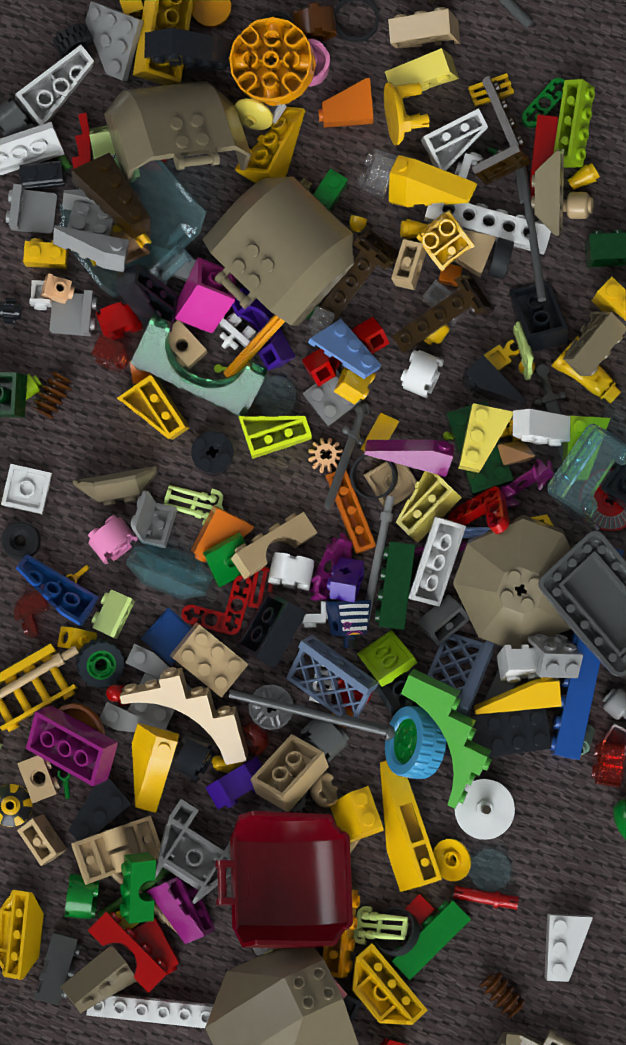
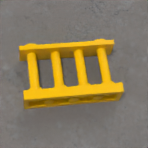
[0,644,78,732]

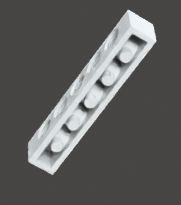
[424,203,551,255]
[87,994,214,1028]

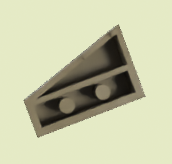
[563,312,626,376]
[60,945,136,1013]

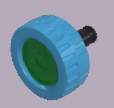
[385,706,452,779]

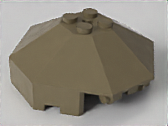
[453,515,571,649]

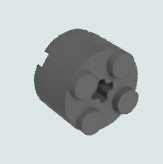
[0,96,35,137]
[300,719,349,763]

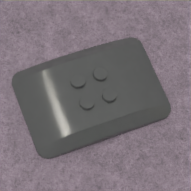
[538,531,626,677]

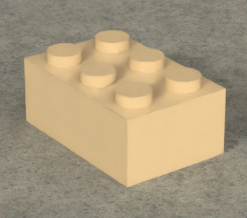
[170,623,248,698]
[251,734,329,812]

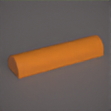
[325,470,376,554]

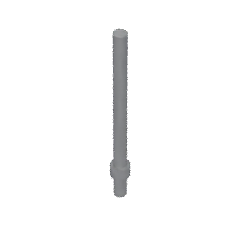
[365,495,395,620]

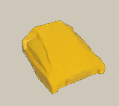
[416,210,475,271]

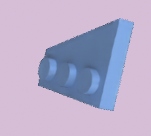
[308,319,381,379]

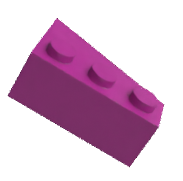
[147,876,216,944]

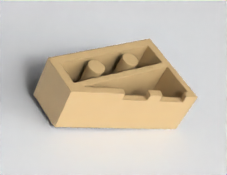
[388,7,460,48]

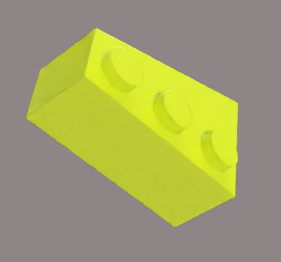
[239,416,312,459]

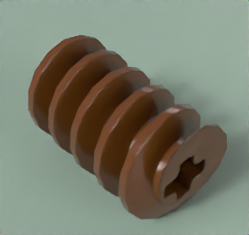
[31,371,73,419]
[479,972,525,1020]

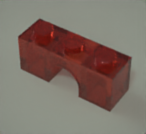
[91,334,130,374]

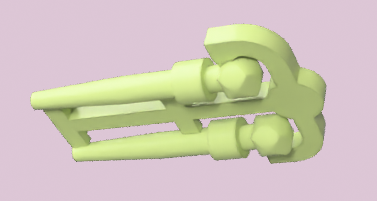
[513,321,534,380]
[164,485,224,525]
[353,906,408,945]

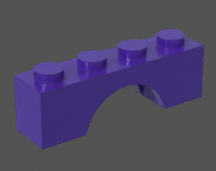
[232,287,296,371]

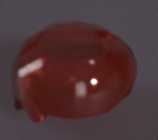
[242,723,269,757]

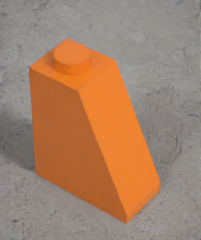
[318,78,374,128]
[191,505,254,563]

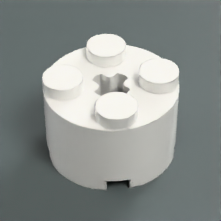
[401,350,444,398]
[268,552,314,591]

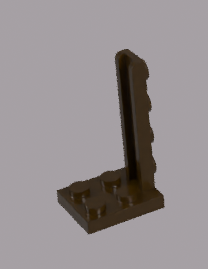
[472,76,531,185]
[314,230,399,327]
[392,275,494,353]

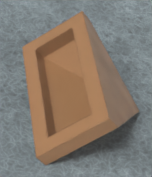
[497,441,535,465]

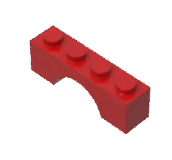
[302,316,390,387]
[87,911,168,993]

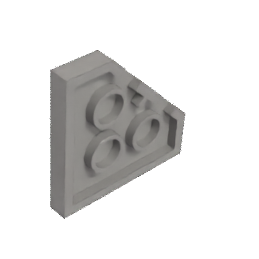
[86,1,144,81]

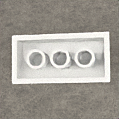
[408,516,466,607]

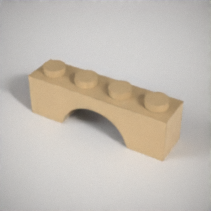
[231,512,317,579]

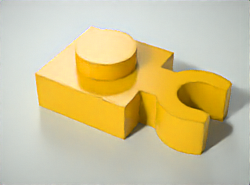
[484,340,520,371]

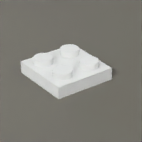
[1,464,52,515]

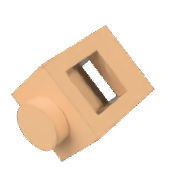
[40,273,74,304]

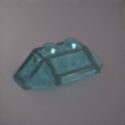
[126,545,213,600]

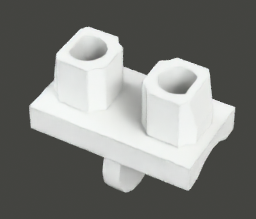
[219,313,256,350]

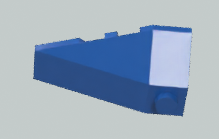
[16,554,99,626]

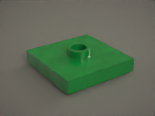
[203,533,246,588]

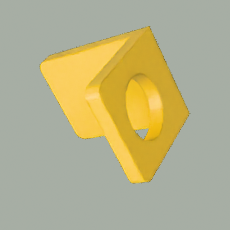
[57,626,97,651]

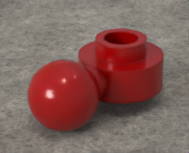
[106,684,131,707]

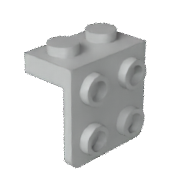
[6,184,57,234]
[50,290,98,336]
[131,490,177,548]
[528,634,583,678]

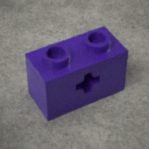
[327,557,365,603]

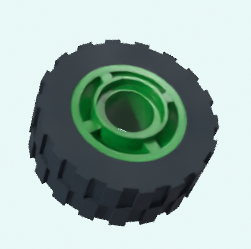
[75,639,125,688]

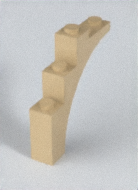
[120,667,248,765]

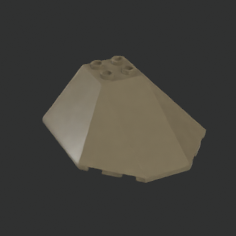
[205,947,359,1045]

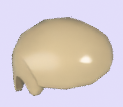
[309,772,338,808]

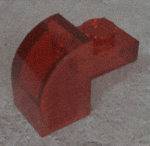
[14,591,50,638]

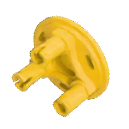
[384,82,429,146]

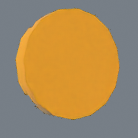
[192,0,231,28]

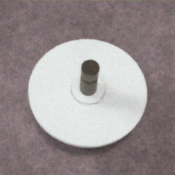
[455,779,515,840]

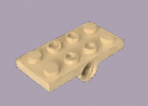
[71,815,161,885]

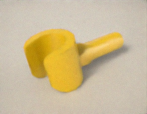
[66,565,89,583]

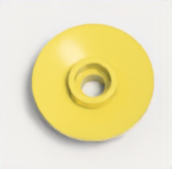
[234,99,273,130]

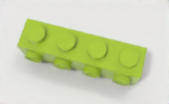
[554,79,595,168]

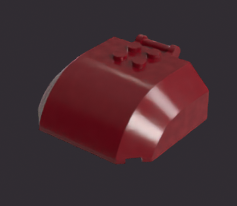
[215,811,353,948]

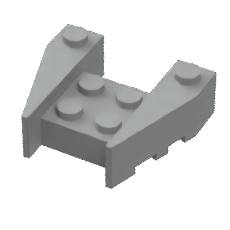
[53,189,141,272]
[99,644,192,732]
[155,799,231,904]

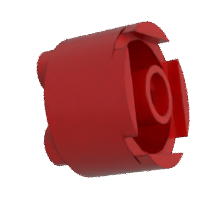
[96,302,143,340]

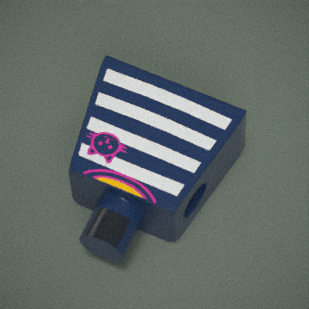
[326,600,371,648]

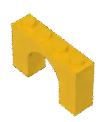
[592,277,626,321]

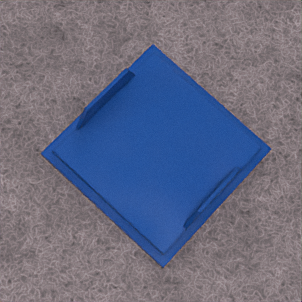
[140,607,191,667]

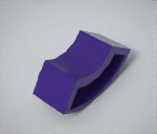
[205,757,262,809]

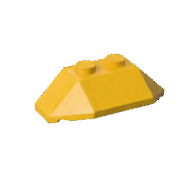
[0,890,44,980]
[352,943,428,1025]

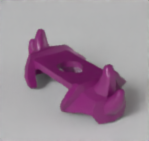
[500,459,555,508]
[309,532,353,601]

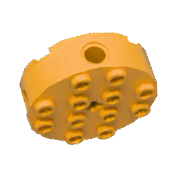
[229,17,316,106]

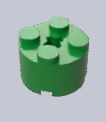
[65,873,100,919]

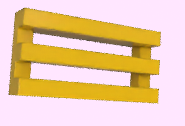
[468,73,514,107]

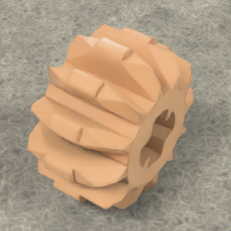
[308,438,343,473]

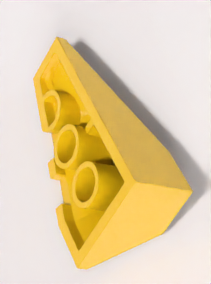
[235,107,305,183]
[389,155,477,207]
[474,677,561,715]
[132,723,179,813]

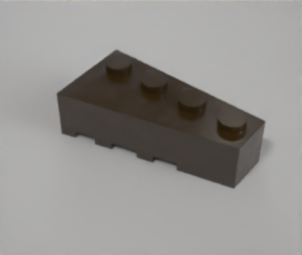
[72,153,151,239]

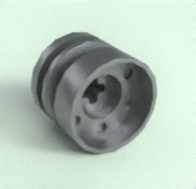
[249,685,293,730]

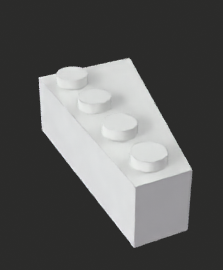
[15,45,94,127]

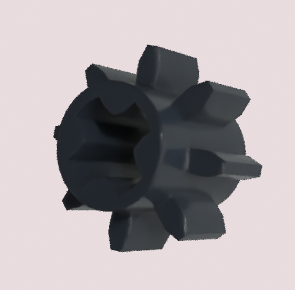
[0,298,22,324]

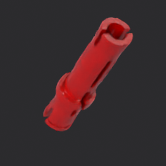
[453,885,519,910]

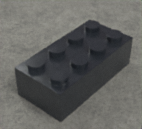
[144,28,235,73]
[468,708,552,757]

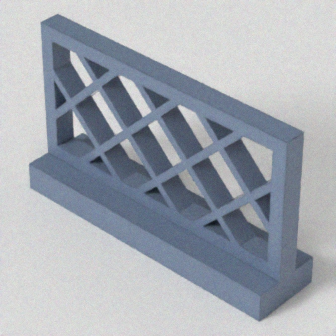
[428,633,494,717]
[286,635,379,718]

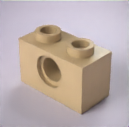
[391,239,427,290]
[160,320,207,369]
[17,755,60,803]
[17,814,67,866]

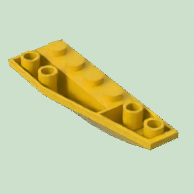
[380,760,442,892]

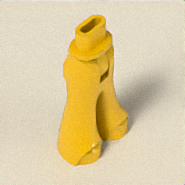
[551,336,621,404]

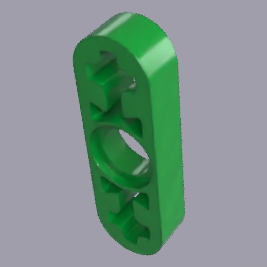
[521,78,565,128]

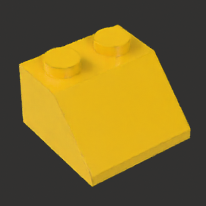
[330,786,384,843]

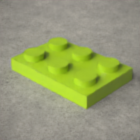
[357,630,418,687]

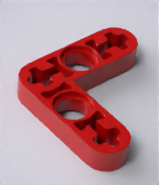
[448,486,509,534]
[181,575,252,635]

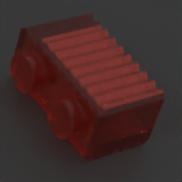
[592,740,626,787]

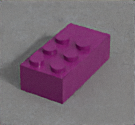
[26,705,118,786]

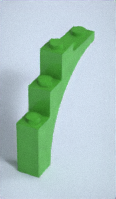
[401,669,492,809]

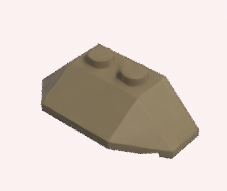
[531,149,564,236]
[73,466,158,506]

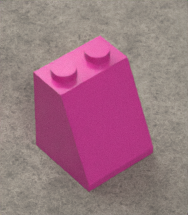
[175,257,236,333]

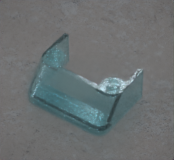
[548,424,626,530]

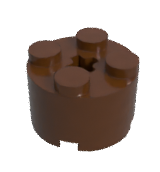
[292,3,337,41]

